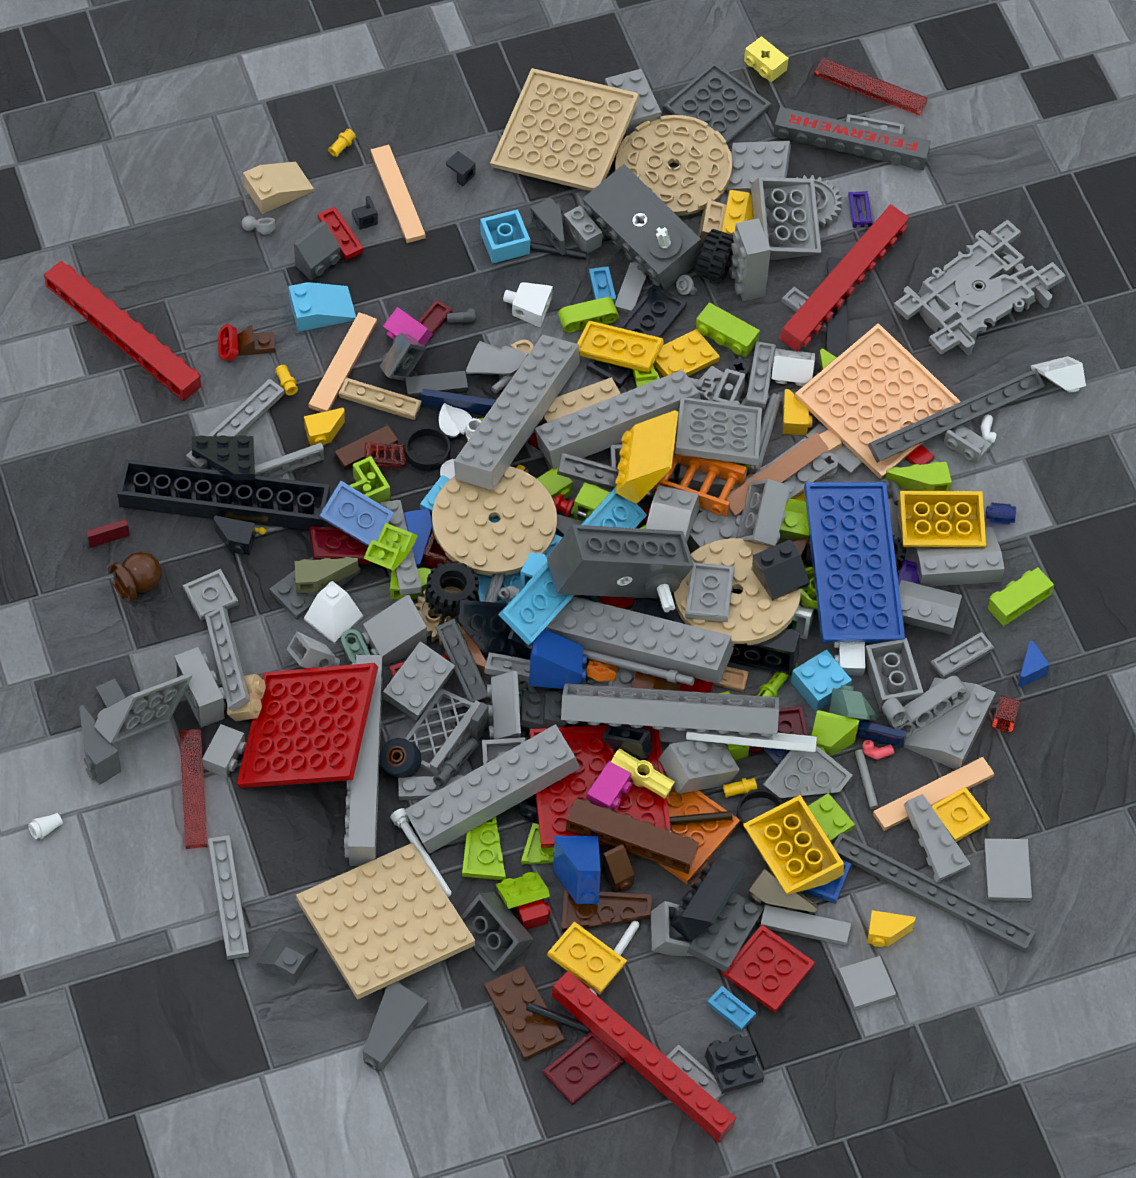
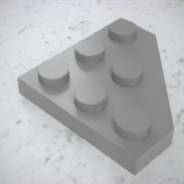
[762,745,853,798]

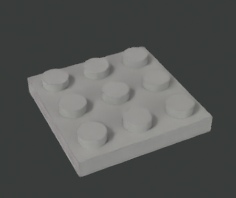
[726,141,791,194]

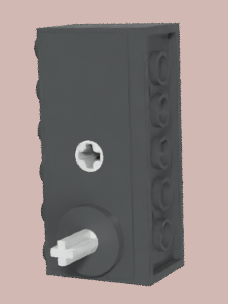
[582,164,702,291]
[547,525,694,612]

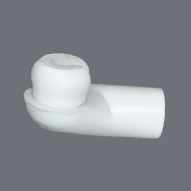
[981,414,997,443]

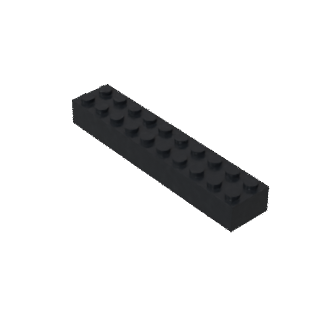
[117,459,330,531]

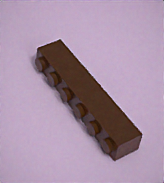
[565,798,699,874]

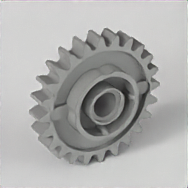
[796,175,842,229]

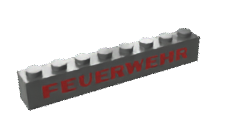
[774,107,931,170]

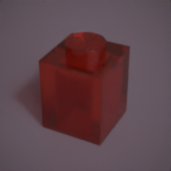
[992,695,1021,732]

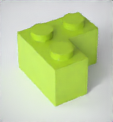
[349,456,391,504]

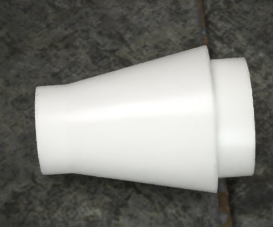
[28,813,63,839]

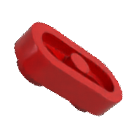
[218,324,239,362]

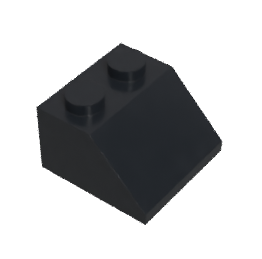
[752,540,810,601]

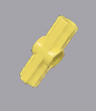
[611,749,675,799]

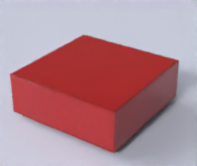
[905,444,934,465]

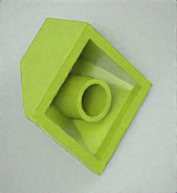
[811,710,859,756]

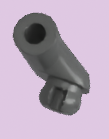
[447,308,477,323]
[880,479,901,505]

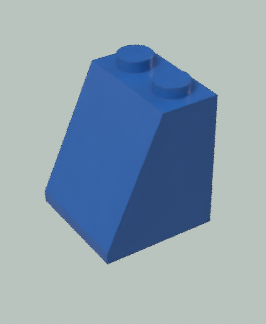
[529,629,587,689]
[553,836,600,904]

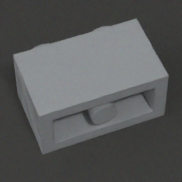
[202,724,247,778]

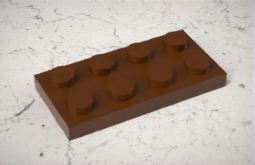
[484,966,564,1061]

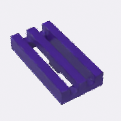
[848,191,873,228]

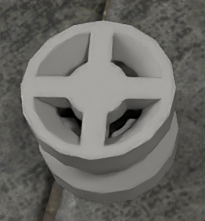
[821,452,838,478]

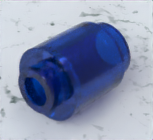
[985,502,1016,524]

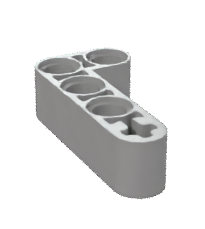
[882,676,969,738]

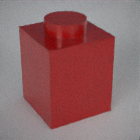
[516,899,551,930]

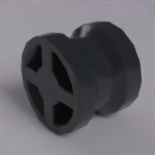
[729,359,749,382]

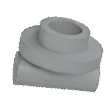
[676,275,698,295]

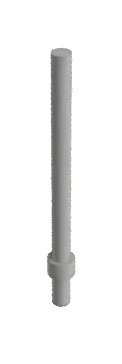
[583,649,695,686]

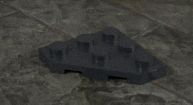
[192,435,255,480]
[456,600,517,658]

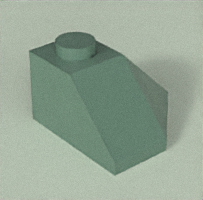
[829,685,877,720]

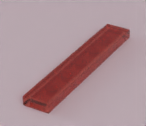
[814,57,928,115]
[179,729,208,849]

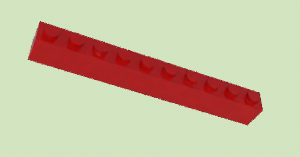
[778,204,910,352]
[44,260,201,401]
[551,971,736,1143]

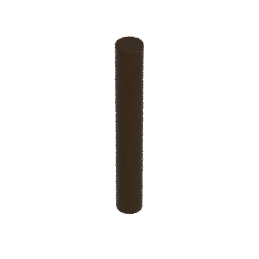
[669,811,733,825]

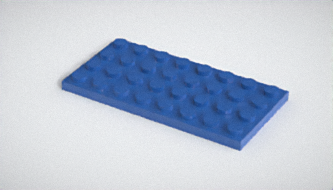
[804,482,905,642]

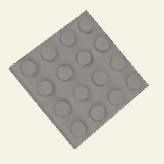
[675,397,762,465]

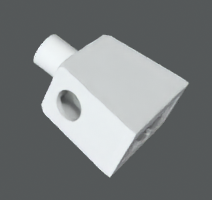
[503,282,553,327]

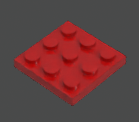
[722,925,815,1013]

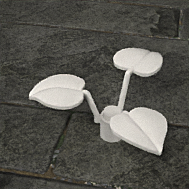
[439,403,526,479]

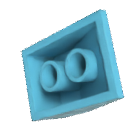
[288,282,356,332]

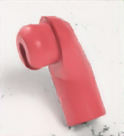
[862,740,894,760]

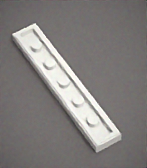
[686,728,817,752]

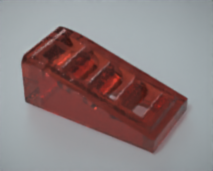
[364,442,406,466]

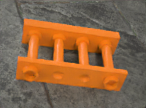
[650,443,747,517]

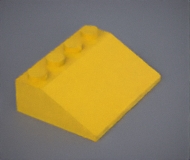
[615,410,678,504]
[898,491,986,547]
[743,795,844,895]

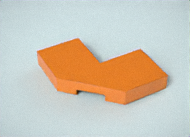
[586,660,619,682]

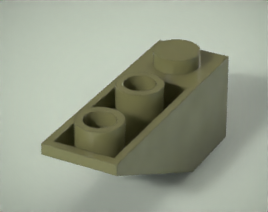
[295,557,358,593]

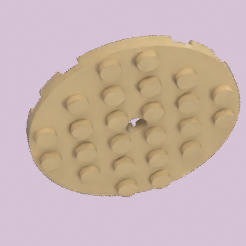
[615,115,732,216]
[432,466,557,576]
[674,538,801,646]

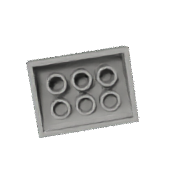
[751,177,821,260]
[913,527,1004,587]
[94,673,193,744]
[904,678,996,770]

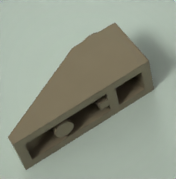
[749,866,818,912]

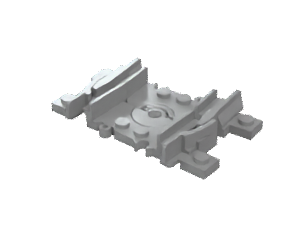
[893,220,1066,356]

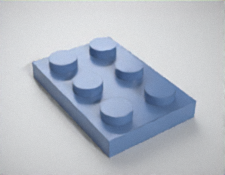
[319,481,394,547]

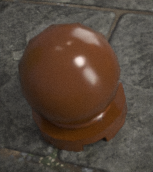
[108,552,162,603]

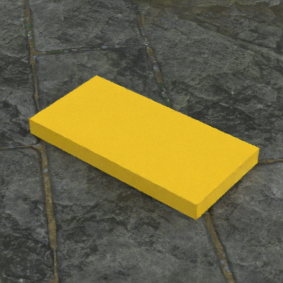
[577,321,664,373]

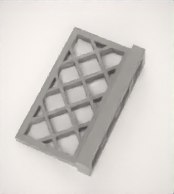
[398,688,481,776]

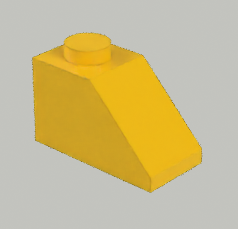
[783,389,812,435]
[304,407,345,446]
[867,910,916,947]

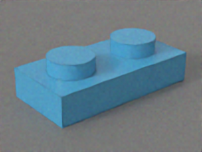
[589,266,616,303]
[707,986,756,1032]

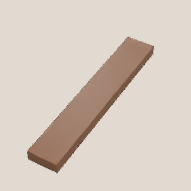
[726,432,829,517]

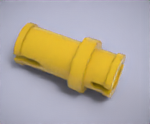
[328,128,356,157]
[275,365,298,396]
[723,778,757,798]

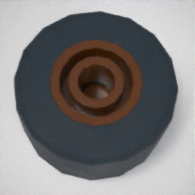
[379,737,422,778]

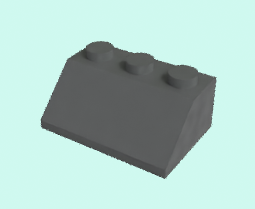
[460,892,534,972]

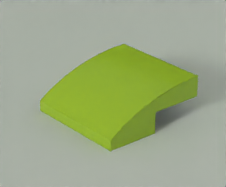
[364,523,418,571]

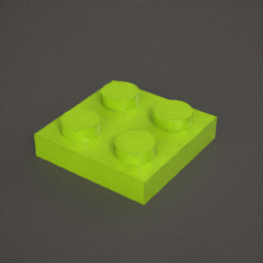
[808,793,855,843]
[496,872,550,909]

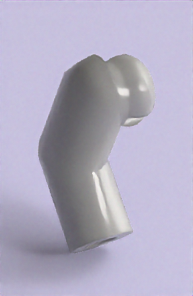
[498,586,520,601]

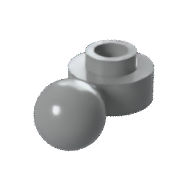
[241,216,276,235]

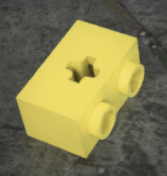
[744,36,789,82]

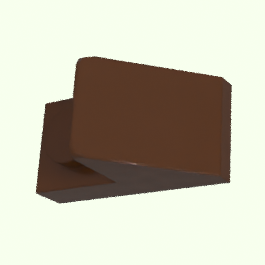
[238,325,275,356]

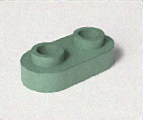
[341,629,370,665]

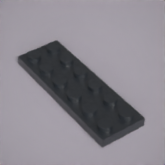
[587,284,687,388]

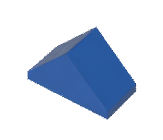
[1018,641,1050,687]

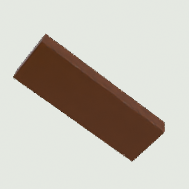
[335,425,398,470]

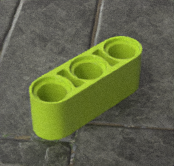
[558,297,619,333]

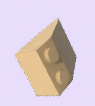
[243,162,314,214]

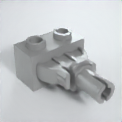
[689,368,745,403]

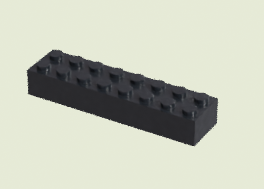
[631,598,800,676]

